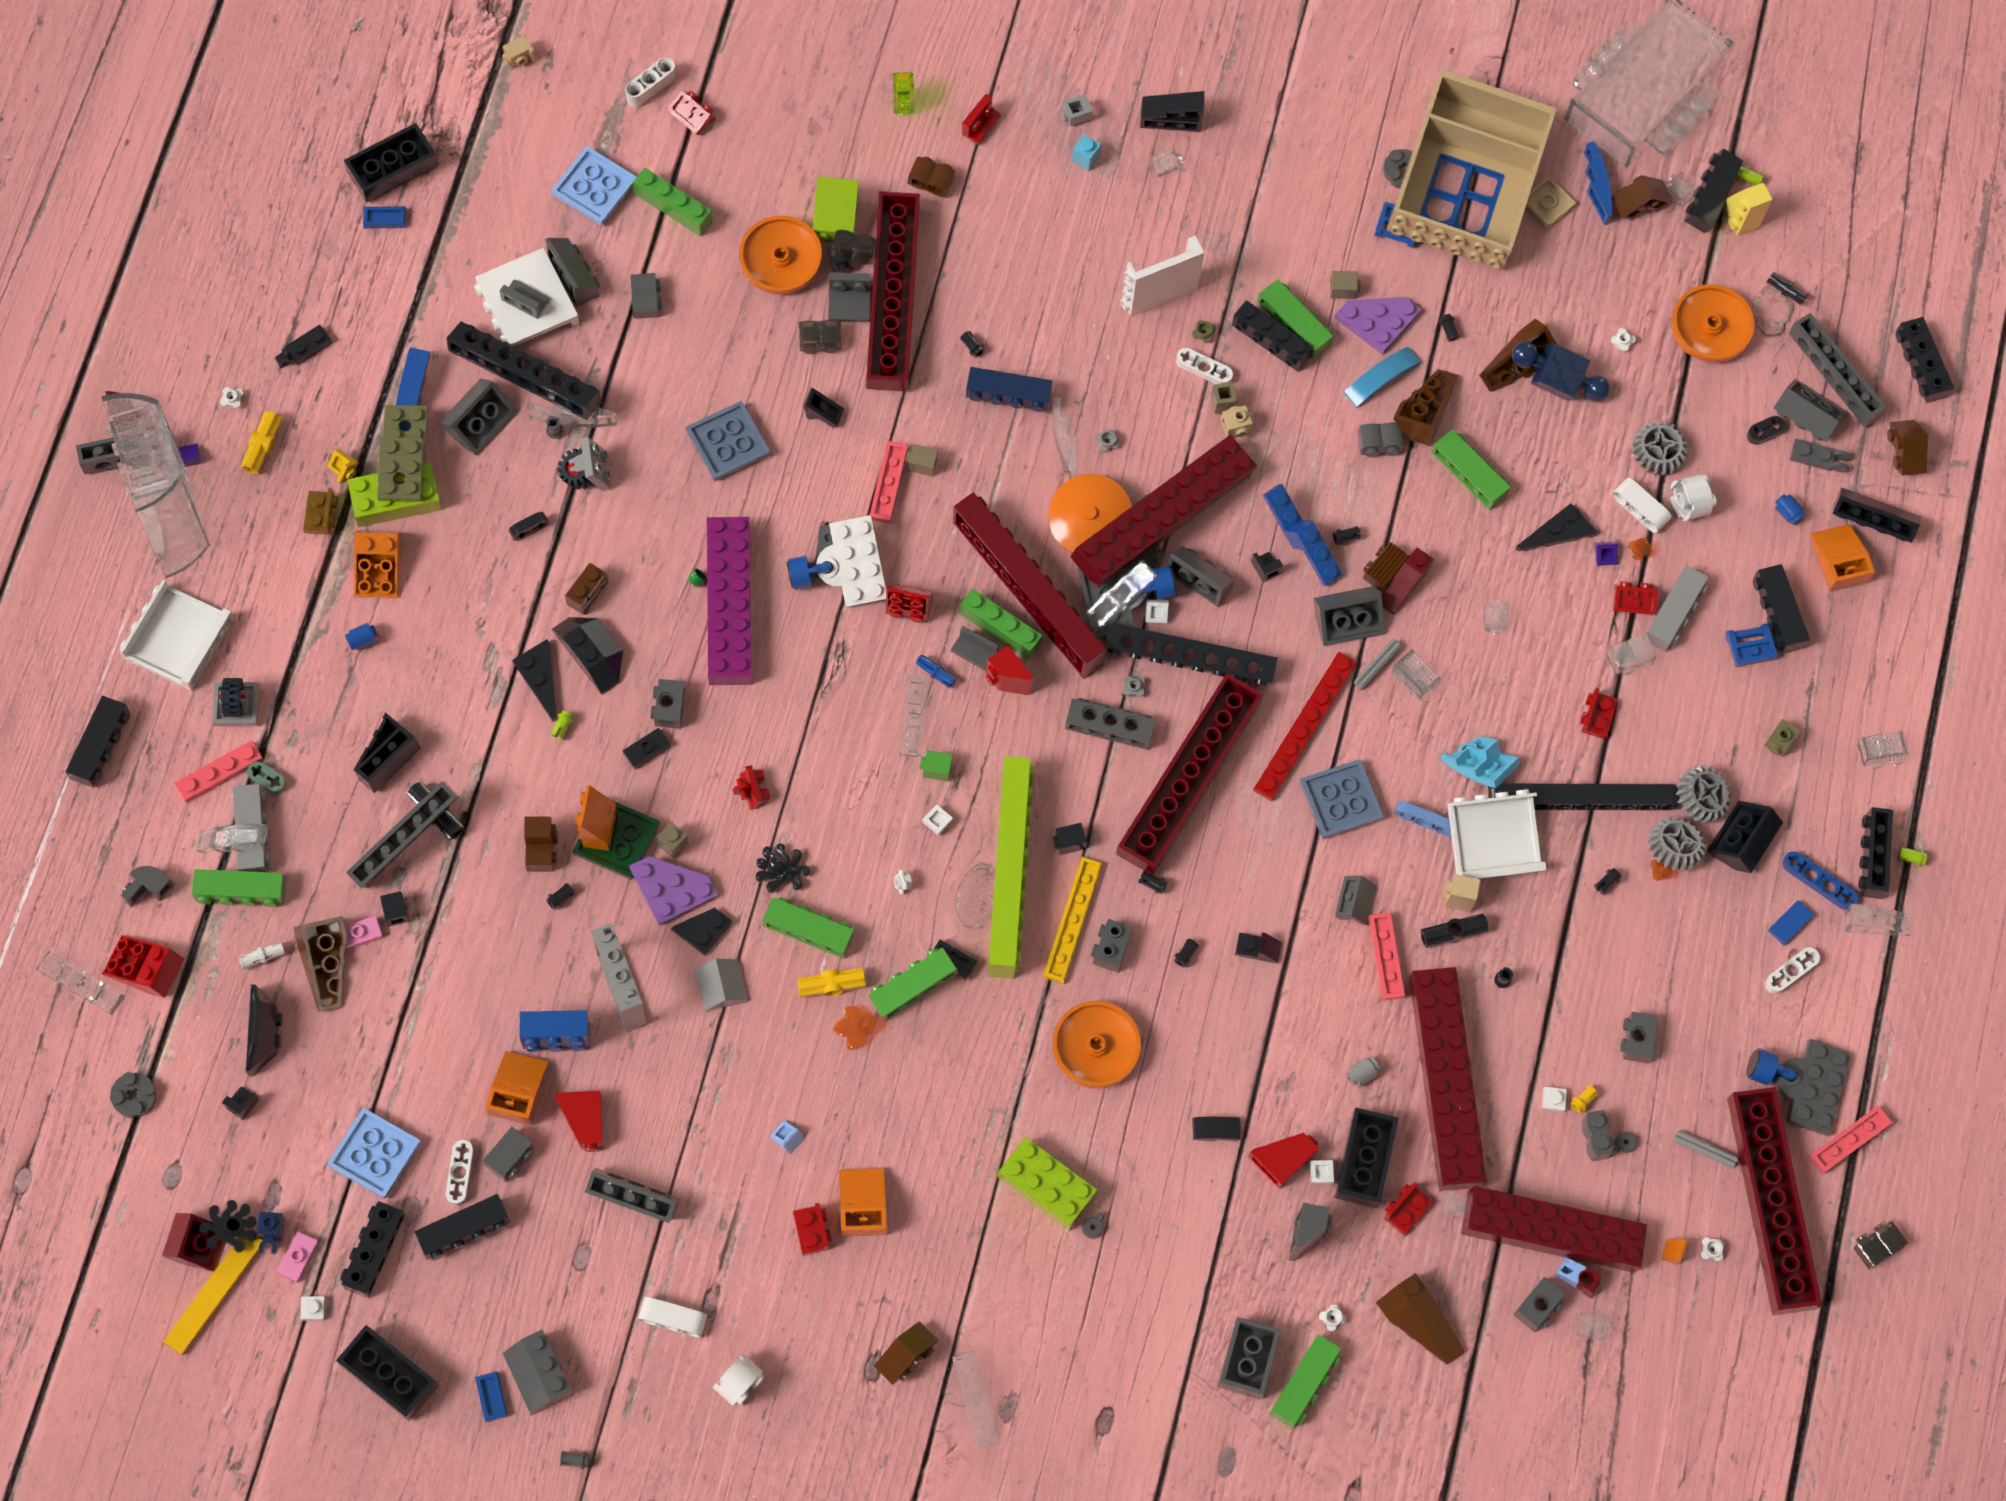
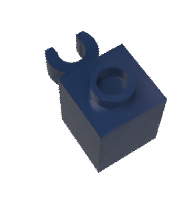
[256,1212,285,1255]

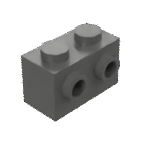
[1091,919,1133,973]

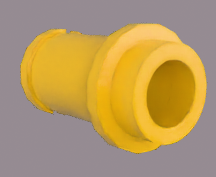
[1570,1085,1598,1113]

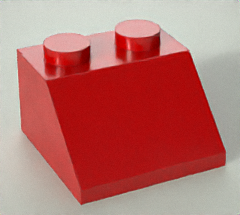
[985,645,1034,695]

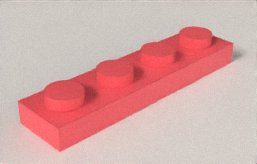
[870,441,908,524]
[175,740,263,803]
[1368,912,1405,1001]
[1809,1105,1892,1174]

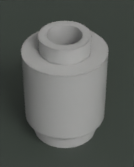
[1346,1056,1381,1087]

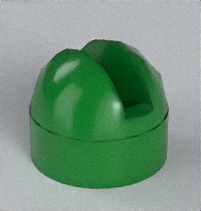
[688,568,707,587]

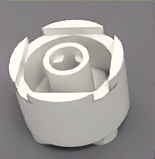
[1670,475,1717,521]
[713,1353,764,1407]

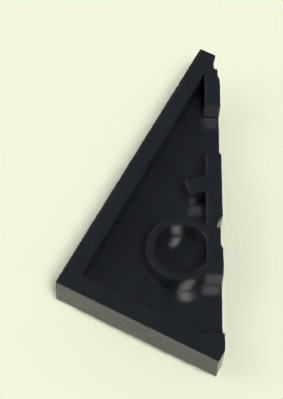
[1516,503,1598,552]
[512,639,557,722]

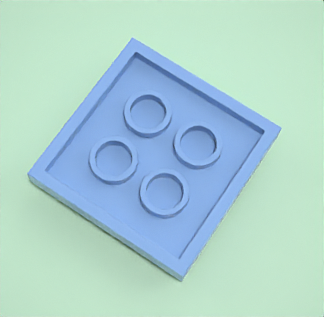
[551,146,636,226]
[327,1108,421,1199]

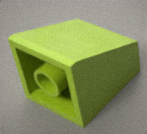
[813,176,859,243]

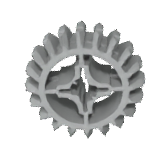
[1632,420,1688,476]
[1676,765,1732,823]
[1648,816,1707,872]

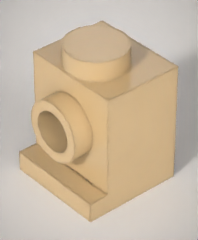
[502,35,536,68]

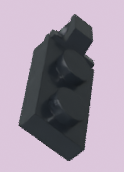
[275,324,332,369]

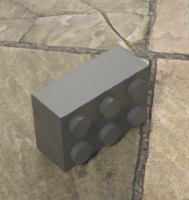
[1217,1317,1281,1400]

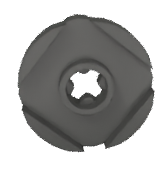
[1383,149,1412,189]
[110,1072,157,1118]

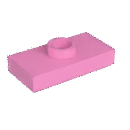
[345,916,383,950]
[277,1231,319,1283]

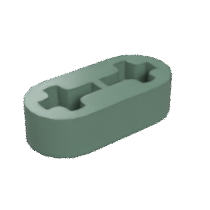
[247,762,286,794]

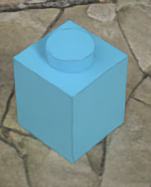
[1072,134,1101,171]

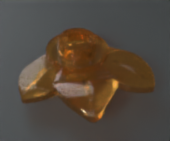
[833,1006,877,1050]

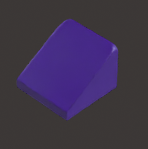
[176,443,201,468]
[1594,542,1618,566]

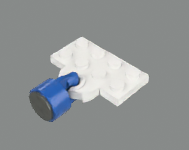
[787,515,886,607]

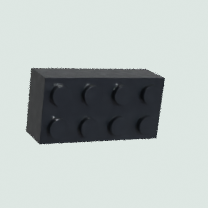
[344,123,439,203]
[1334,1107,1399,1208]
[336,1325,439,1422]

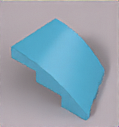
[1440,736,1521,788]

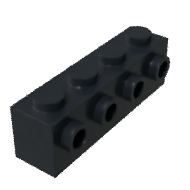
[1684,148,1744,233]
[1232,300,1313,372]
[1895,317,1954,403]
[1832,487,1921,543]
[1753,564,1810,653]
[65,695,130,788]
[1858,807,1893,899]
[414,1193,510,1260]
[340,1201,405,1298]

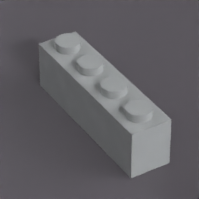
[1644,565,1708,652]
[233,784,271,872]

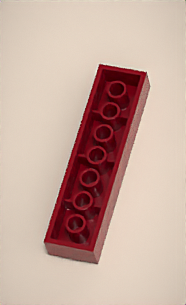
[1461,1186,1647,1273]

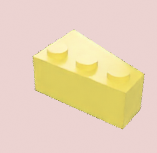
[1722,183,1773,236]

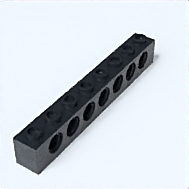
[446,321,601,420]
[1105,622,1278,686]

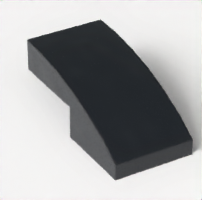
[1192,1117,1241,1142]

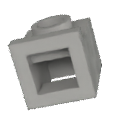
[1060,94,1093,126]

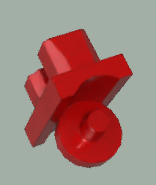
[732,765,771,810]

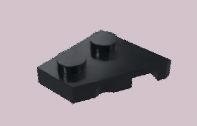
[671,907,732,956]

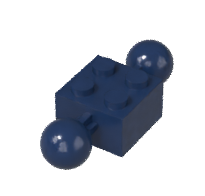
[1512,341,1611,402]

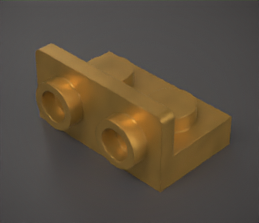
[303,488,338,535]

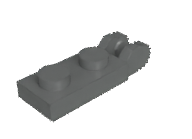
[1790,439,1851,473]

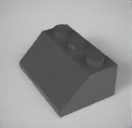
[545,238,600,307]
[439,378,517,455]
[1774,379,1847,442]
[1167,546,1234,607]
[1313,586,1385,646]
[1289,1202,1333,1261]
[502,1329,573,1415]

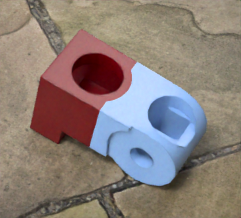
[1556,1258,1602,1298]

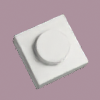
[1145,600,1169,623]
[922,804,953,836]
[1542,1087,1567,1113]
[1310,1160,1334,1184]
[300,1296,325,1321]

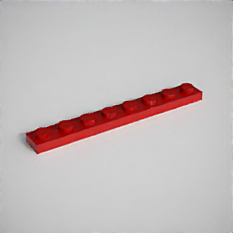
[1253,651,1357,802]

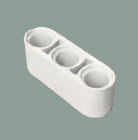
[625,58,676,107]
[1612,478,1672,533]
[638,1297,707,1338]

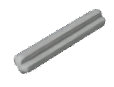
[1354,639,1401,690]
[1674,1130,1738,1168]

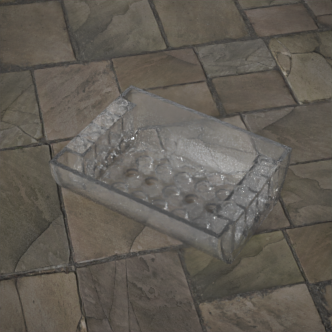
[101,393,210,578]

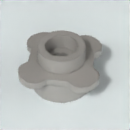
[1096,429,1119,452]
[1123,676,1145,697]

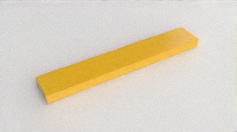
[1043,857,1102,984]
[163,1229,263,1356]

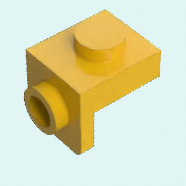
[327,448,359,483]

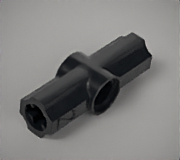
[407,781,464,841]
[1420,913,1489,948]

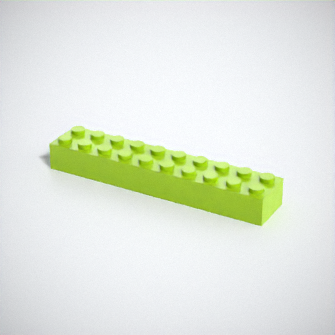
[988,756,1034,979]

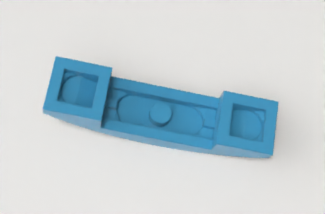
[1344,347,1421,408]

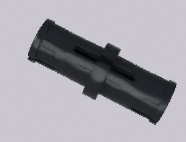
[1767,272,1808,305]

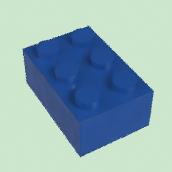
[519,1010,590,1052]

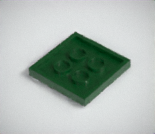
[572,800,660,880]

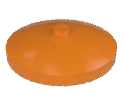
[739,216,822,294]
[1671,284,1755,363]
[1048,474,1132,554]
[1052,1001,1141,1088]

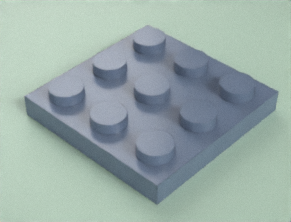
[685,401,770,482]
[1299,759,1384,839]

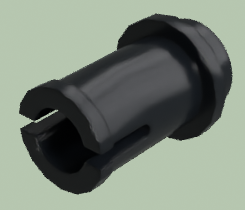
[1439,314,1460,342]
[960,331,985,357]
[1333,526,1361,545]
[1594,868,1622,895]
[1138,870,1168,894]
[546,883,575,910]
[1174,938,1199,967]
[1494,967,1513,988]

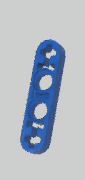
[1782,851,1858,910]

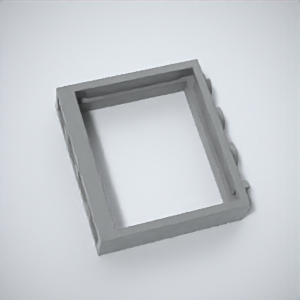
[591,923,647,1032]

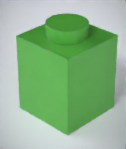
[919,750,952,781]

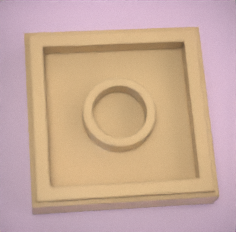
[1525,176,1577,229]

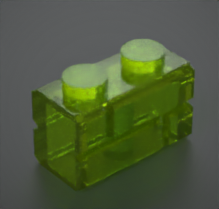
[892,72,914,116]

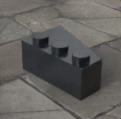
[1140,91,1205,132]
[354,712,421,793]

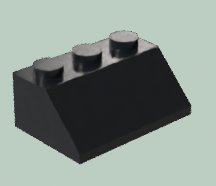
[1707,801,1783,873]

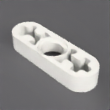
[1176,348,1233,384]
[1765,947,1820,994]
[446,1140,474,1206]

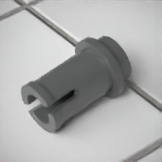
[546,416,563,439]
[560,1451,590,1470]

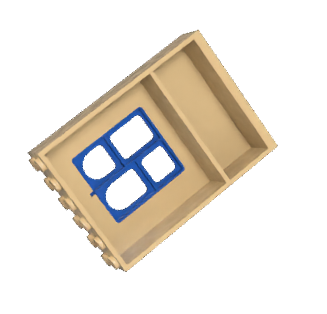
[1386,69,1557,270]

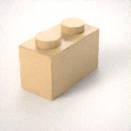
[1442,874,1480,913]

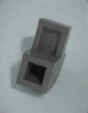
[121,866,174,907]

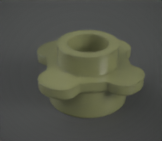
[1192,320,1216,343]

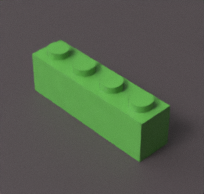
[633,168,712,236]
[1257,279,1333,359]
[1431,429,1510,510]
[960,588,1042,660]
[192,869,286,907]
[762,897,854,959]
[868,947,959,1021]
[1269,1334,1342,1429]

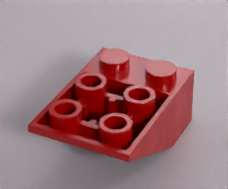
[886,583,933,623]
[102,935,184,998]

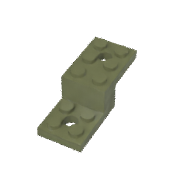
[377,405,428,501]

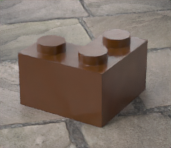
[1611,175,1673,221]
[1887,420,1928,476]
[524,816,558,872]
[874,1321,939,1385]

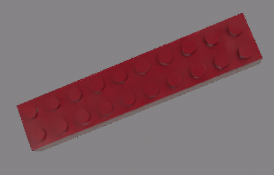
[866,191,920,391]
[1070,434,1257,589]
[953,492,1106,679]
[1116,673,1264,875]
[1409,967,1487,1191]
[1727,1087,1822,1316]

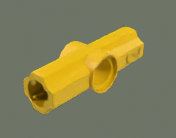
[240,411,283,475]
[797,967,866,998]

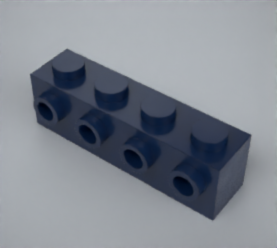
[966,367,1053,412]

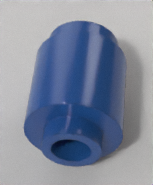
[1775,494,1806,525]
[345,622,378,650]

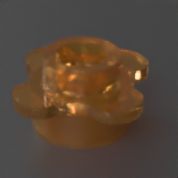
[1628,538,1653,560]
[1650,860,1673,881]

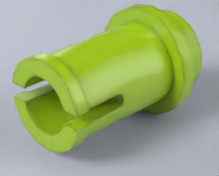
[1736,166,1764,185]
[550,711,574,740]
[1898,846,1927,867]

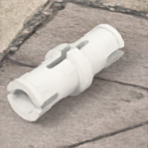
[238,941,285,970]

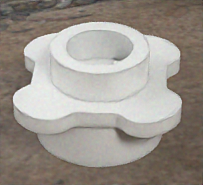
[1611,328,1636,351]
[220,387,243,408]
[894,869,912,894]
[1701,1237,1724,1261]
[1319,1304,1346,1331]

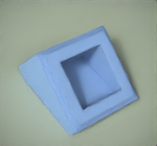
[770,1120,804,1154]

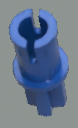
[916,655,956,688]

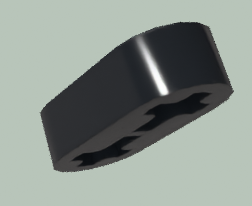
[1747,416,1785,445]
[508,511,549,541]

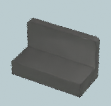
[500,279,549,319]
[951,626,999,671]
[1335,876,1377,925]

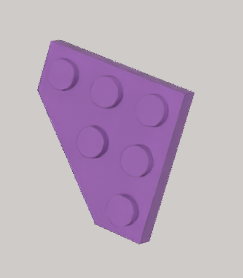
[1334,297,1422,355]
[629,856,717,925]

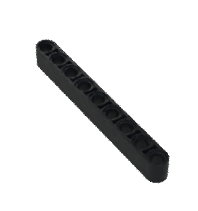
[1488,783,1679,811]

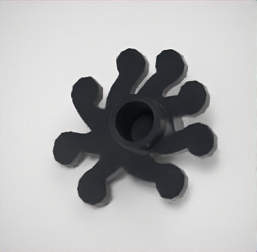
[755,843,810,893]
[199,1200,257,1253]

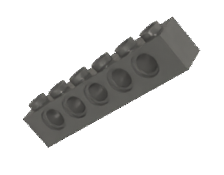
[1789,313,1887,428]
[346,781,460,888]

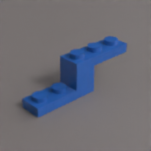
[1263,484,1343,586]

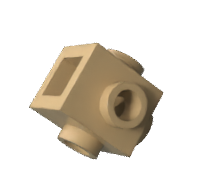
[1220,405,1254,437]

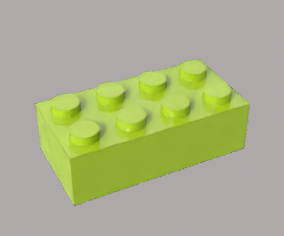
[347,462,442,527]
[998,1137,1097,1231]

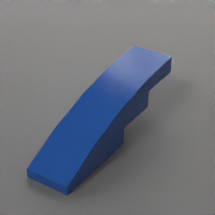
[1584,140,1612,225]
[396,347,431,431]

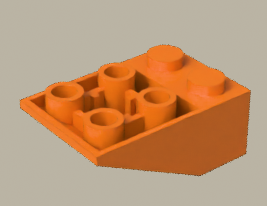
[1809,524,1875,591]
[354,530,401,598]
[576,785,617,851]
[485,1051,549,1125]
[839,1168,887,1237]

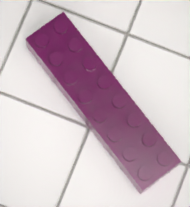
[707,517,752,685]

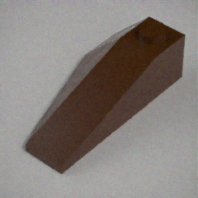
[1479,318,1558,392]
[1393,369,1458,446]
[293,916,347,1012]
[1376,1273,1465,1365]

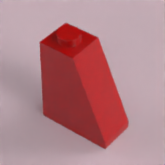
[555,1090,603,1152]
[1248,1132,1319,1189]

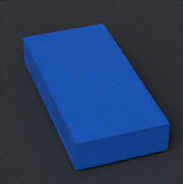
[363,206,406,228]
[1768,900,1814,946]
[475,1371,508,1422]

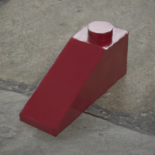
[1382,547,1434,614]

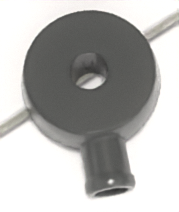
[1612,1132,1636,1153]
[1082,1212,1105,1239]

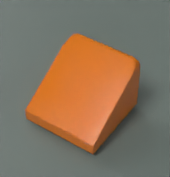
[1662,1238,1688,1265]

